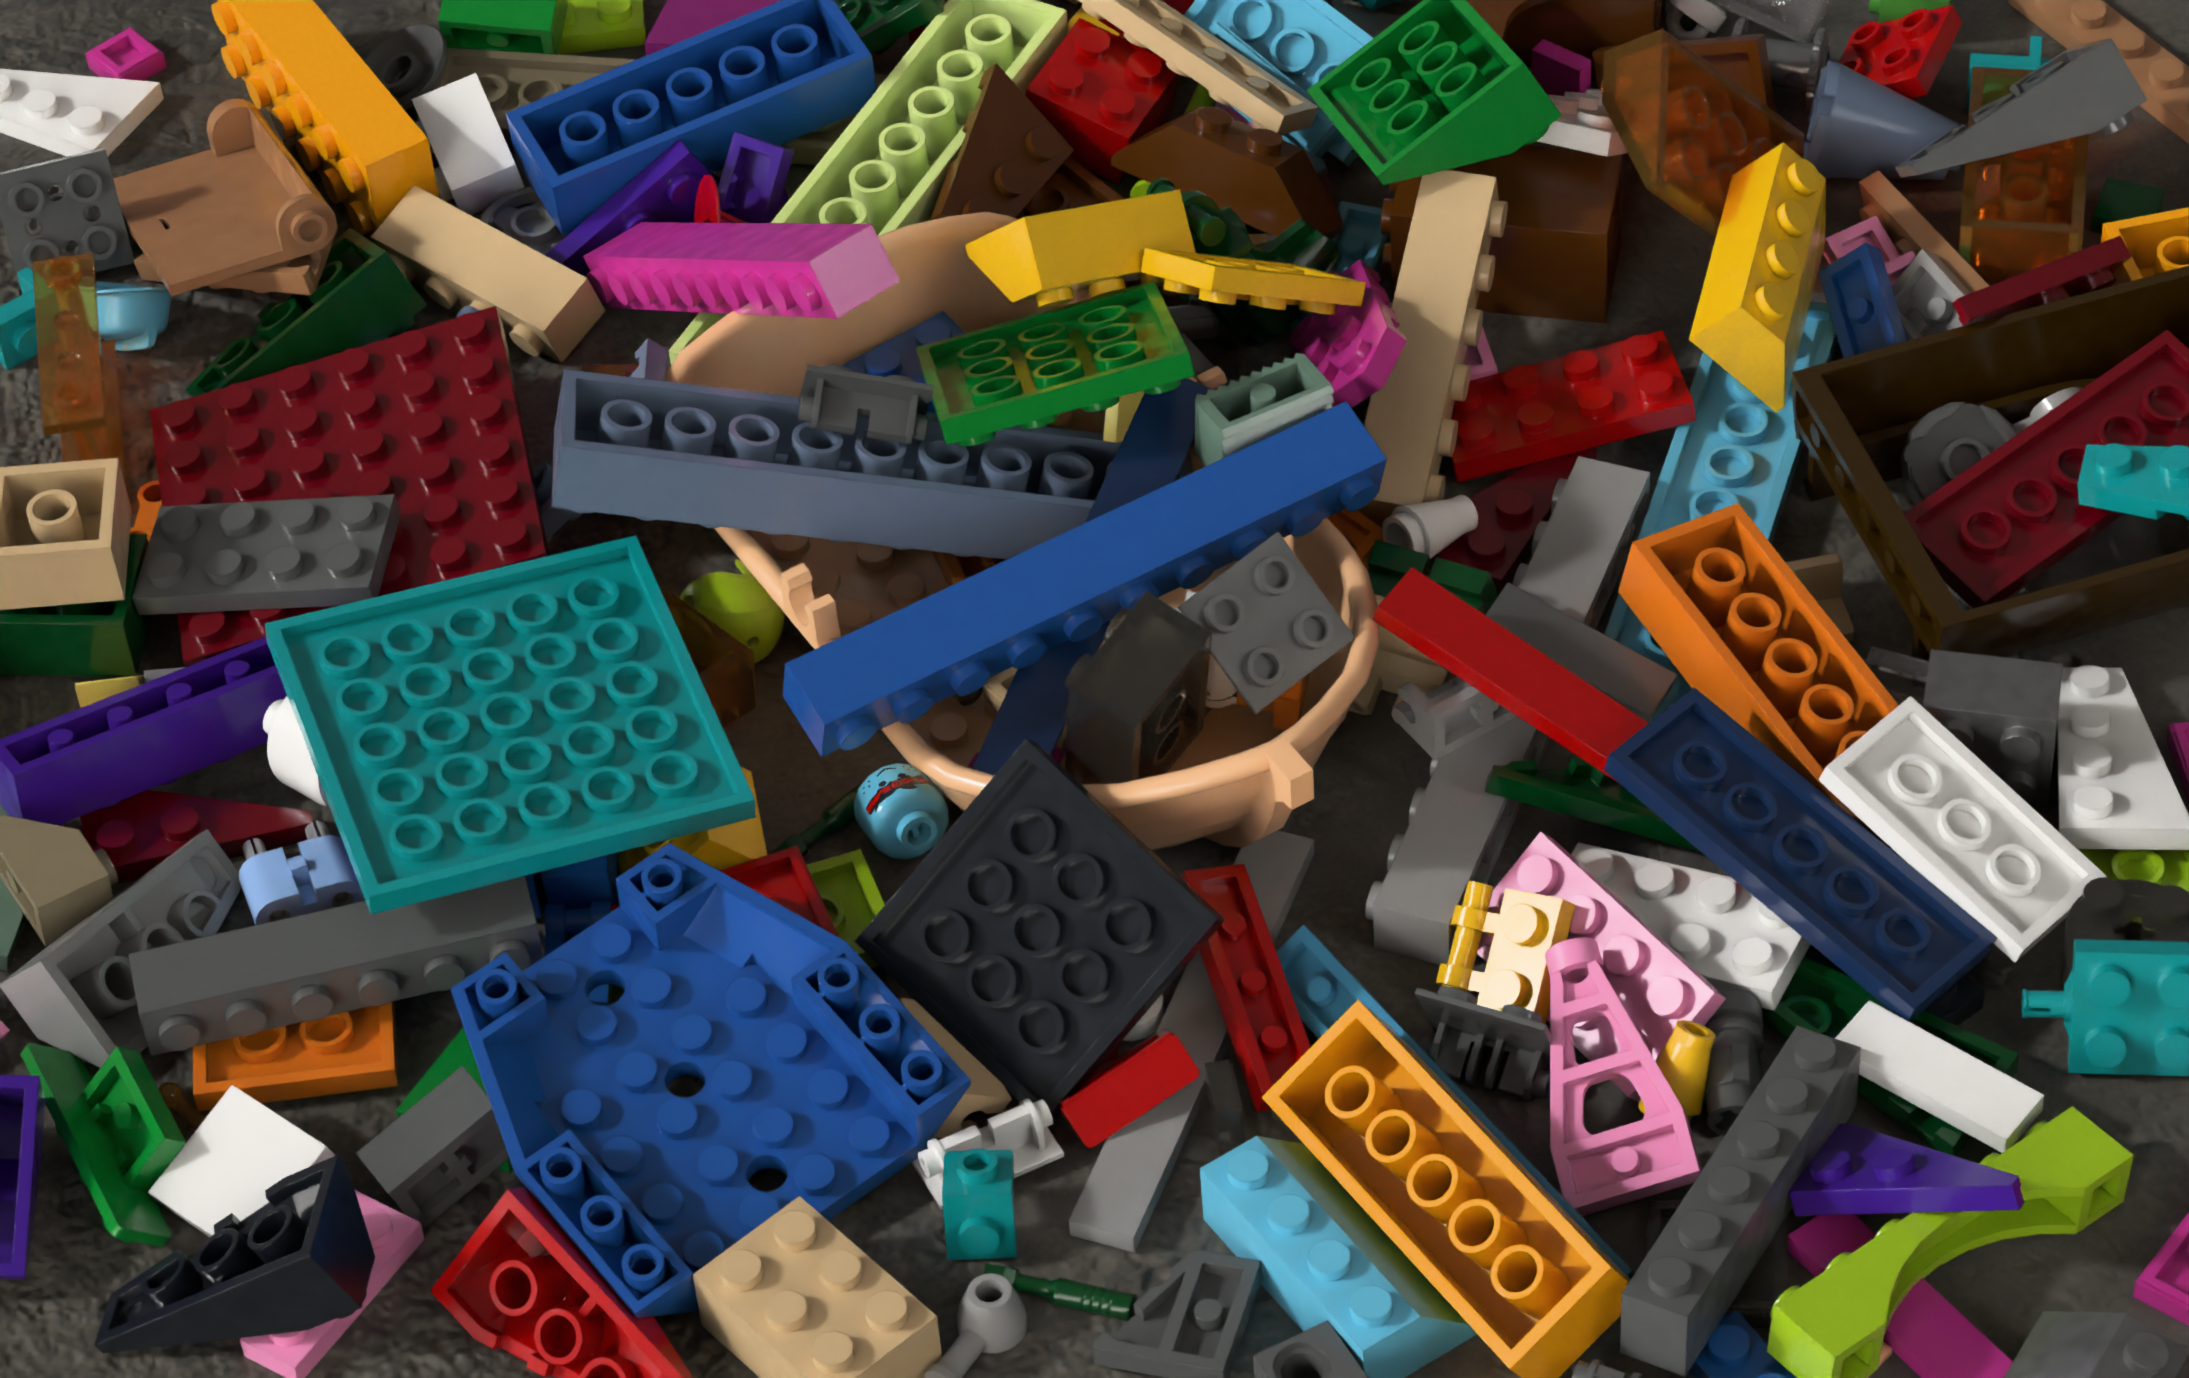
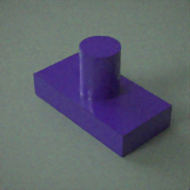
[718,132,795,223]

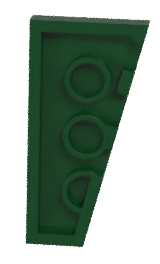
[1762,956,2019,1157]

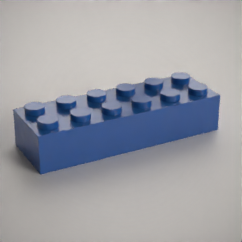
[506,0,877,235]

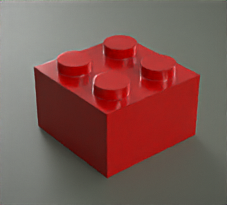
[1025,18,1180,185]

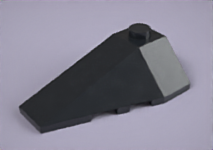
[94,1155,375,1354]

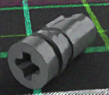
[1703,990,1764,1136]

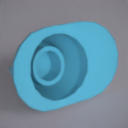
[56,280,172,351]

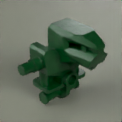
[1146,178,1342,345]

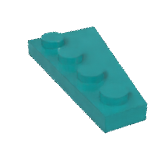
[2077,443,2189,521]

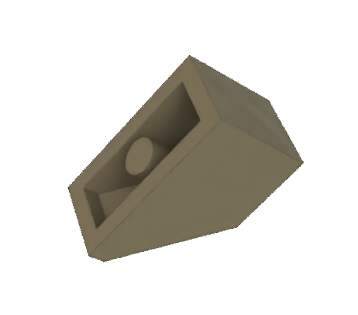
[0,814,118,946]

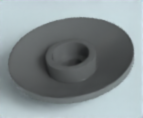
[364,24,447,111]

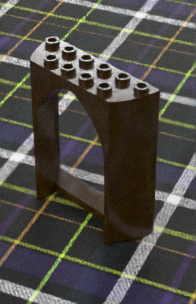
[1792,266,2189,682]

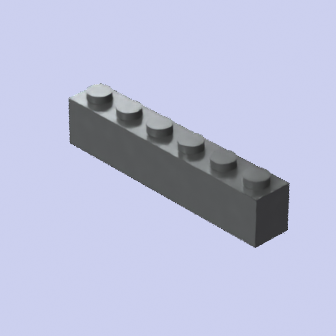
[128,876,543,1056]
[1620,1026,1861,1377]

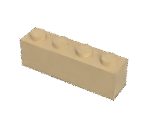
[371,185,605,364]

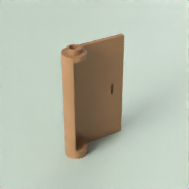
[113,99,336,296]

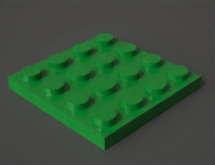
[915,281,1195,446]

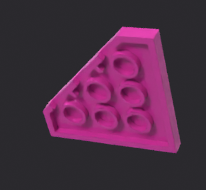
[1281,259,1407,408]

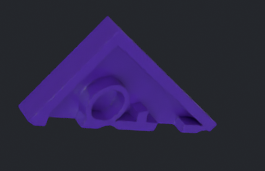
[545,139,720,276]
[1788,1123,2025,1216]

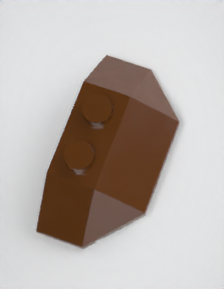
[1110,106,1343,240]

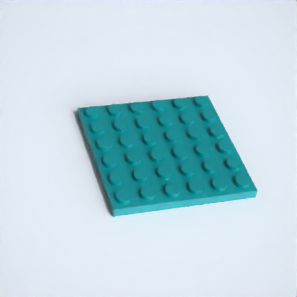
[265,535,756,915]

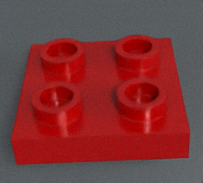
[1838,5,1963,99]

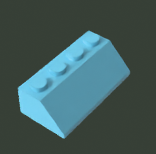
[1200,1136,1477,1378]

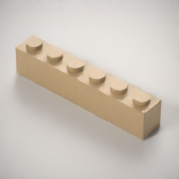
[1355,170,1508,526]

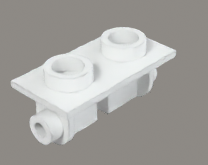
[912,1098,1064,1210]

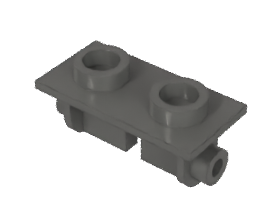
[798,364,934,445]

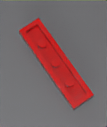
[1180,864,1311,1113]

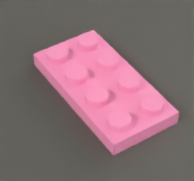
[1477,832,1727,1102]

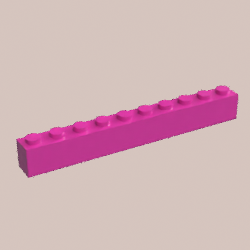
[583,222,900,319]

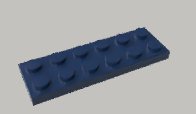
[1604,687,1997,1022]

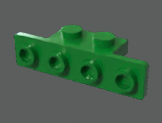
[20,1043,186,1247]

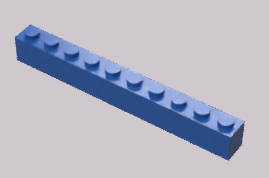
[783,401,1387,757]

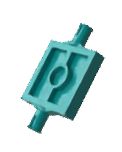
[2022,939,2189,1076]

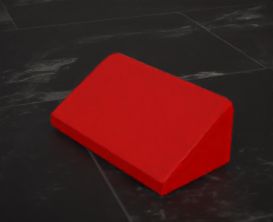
[1058,1028,1199,1148]

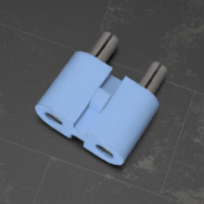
[239,821,365,925]

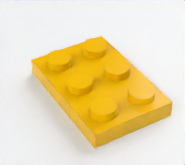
[1141,248,1366,315]

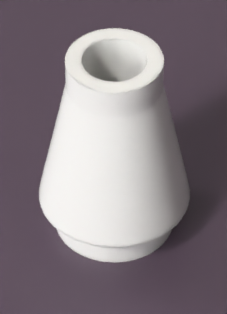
[1382,495,1478,559]

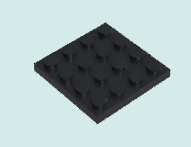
[854,739,1225,1120]

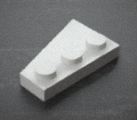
[0,68,164,157]

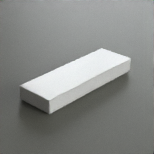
[1835,1000,2044,1153]

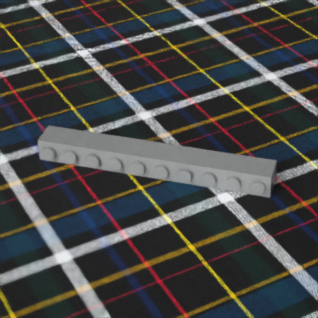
[1365,456,1650,965]

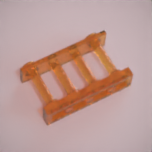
[33,253,130,501]

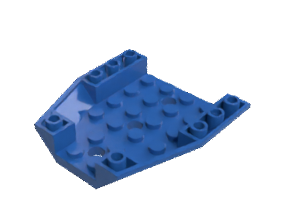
[451,843,971,1318]

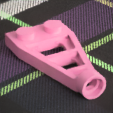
[1545,937,1702,1216]

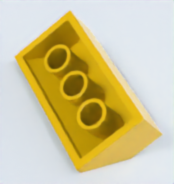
[1689,142,1826,412]

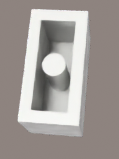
[412,73,525,215]

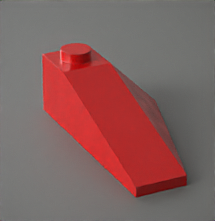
[430,1187,694,1378]

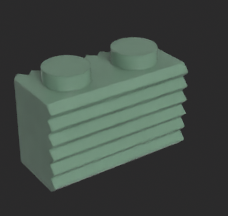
[1195,353,1335,467]

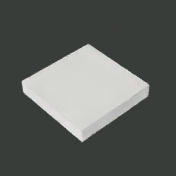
[148,1085,336,1237]

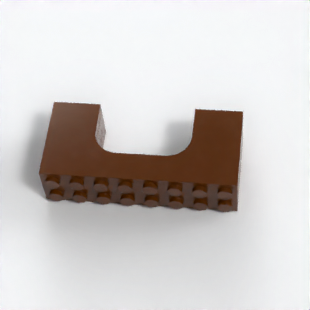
[1381,0,1666,323]

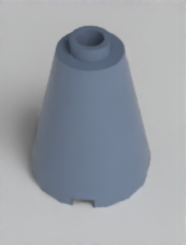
[1799,61,1961,181]

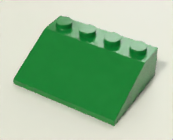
[1307,0,1562,185]

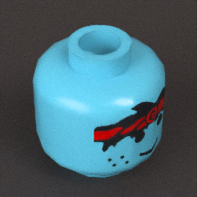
[854,763,949,860]

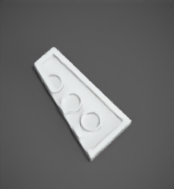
[2057,665,2189,850]

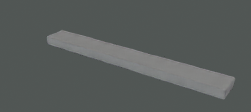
[1069,830,1314,1253]

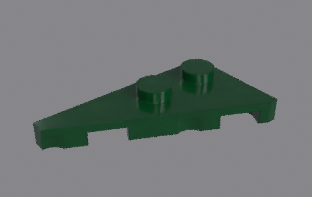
[1485,757,1702,853]

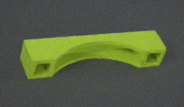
[1766,1106,2134,1378]

